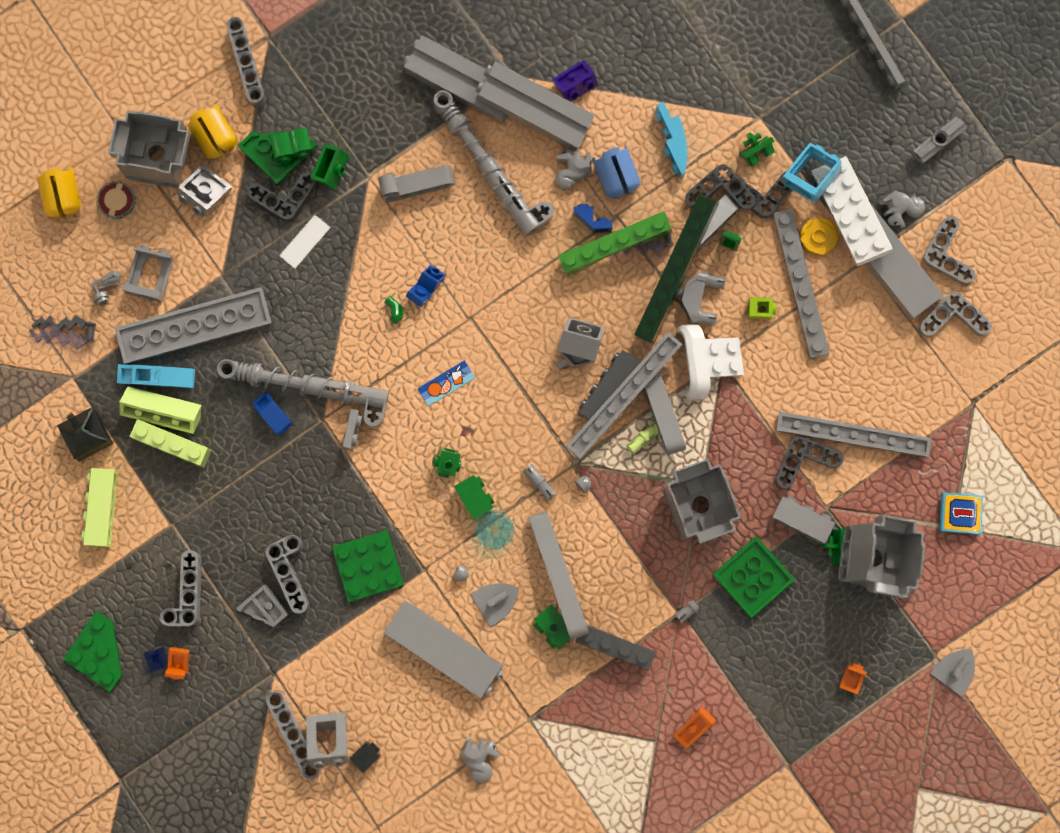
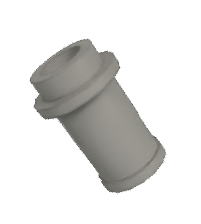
[675,600,700,624]

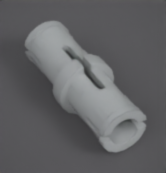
[522,464,557,501]

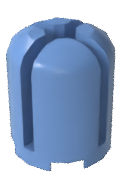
[592,145,640,198]

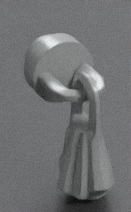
[91,270,121,306]

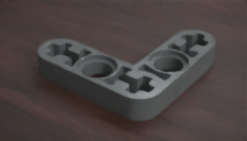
[685,164,756,211]
[730,171,791,218]
[247,172,317,221]
[775,436,844,490]

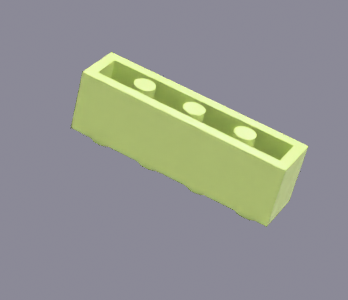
[120,387,201,434]
[129,419,211,468]
[81,468,118,548]

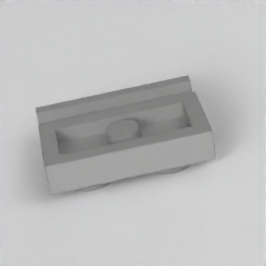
[343,409,363,451]

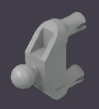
[676,270,726,326]

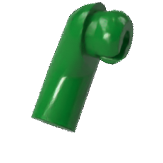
[384,296,403,324]

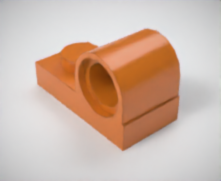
[673,706,716,749]

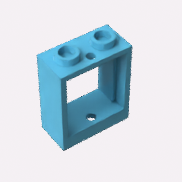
[783,143,842,204]

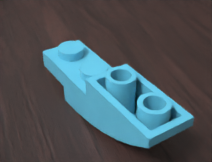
[654,102,687,179]
[117,364,195,388]

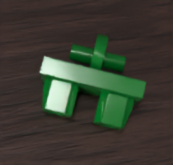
[738,132,775,166]
[822,529,845,565]

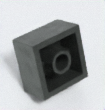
[57,407,113,462]

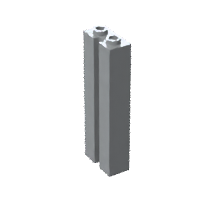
[403,35,508,125]
[475,61,595,151]
[840,206,944,322]
[383,600,504,698]

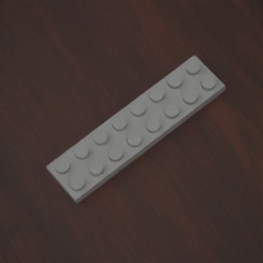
[115,287,272,365]

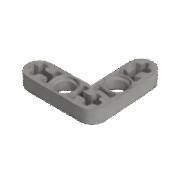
[923,216,975,285]
[919,292,992,337]

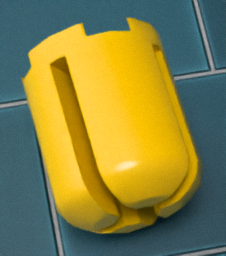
[185,104,238,159]
[36,167,81,218]

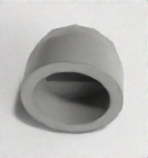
[575,476,591,493]
[452,564,469,581]

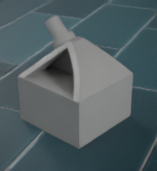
[557,317,605,369]

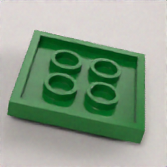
[332,530,405,603]
[712,536,795,618]

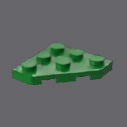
[237,132,318,185]
[63,611,123,692]

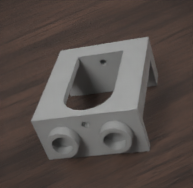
[122,245,174,302]
[306,712,350,769]

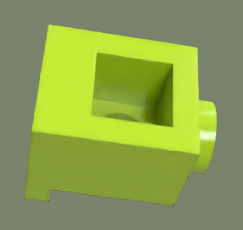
[748,297,776,320]

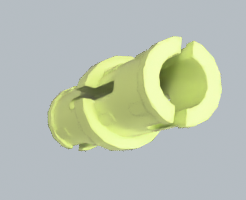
[626,422,659,454]

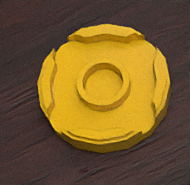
[800,218,838,255]

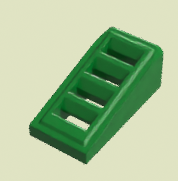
[719,231,742,251]

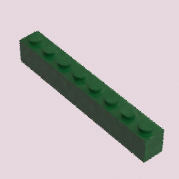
[634,195,719,343]

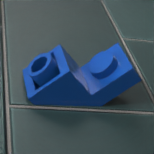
[573,204,612,233]
[405,265,446,307]
[252,391,293,436]

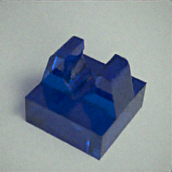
[144,647,168,672]

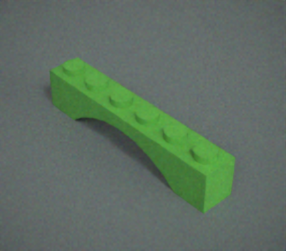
[558,211,673,276]

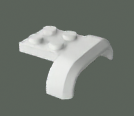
[676,324,744,401]

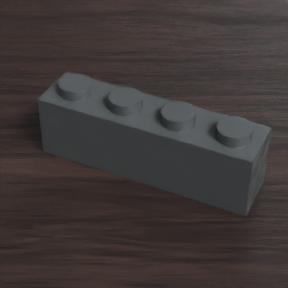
[578,350,640,421]
[575,625,656,670]

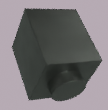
[349,741,381,773]

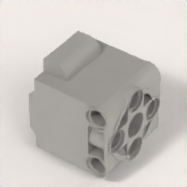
[108,111,190,188]
[663,458,741,544]
[838,515,925,598]

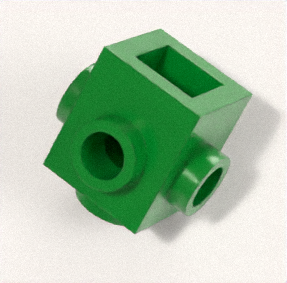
[432,447,461,478]

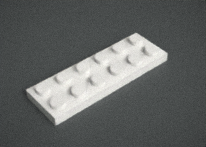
[811,156,893,267]

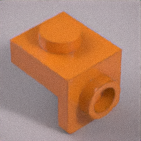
[165,647,190,680]
[838,663,867,695]

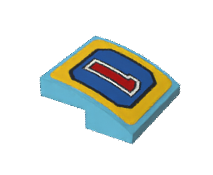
[940,493,983,535]

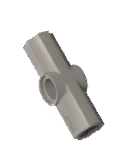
[912,116,967,164]

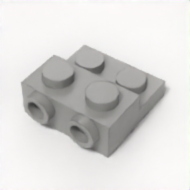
[177,164,232,217]

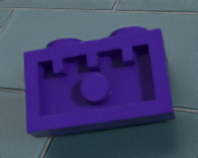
[552,60,598,102]

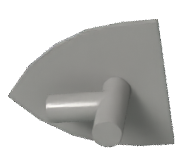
[471,583,519,627]
[930,649,975,697]

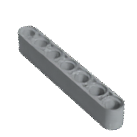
[529,511,589,640]

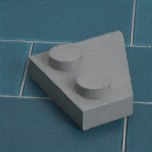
[236,584,290,627]

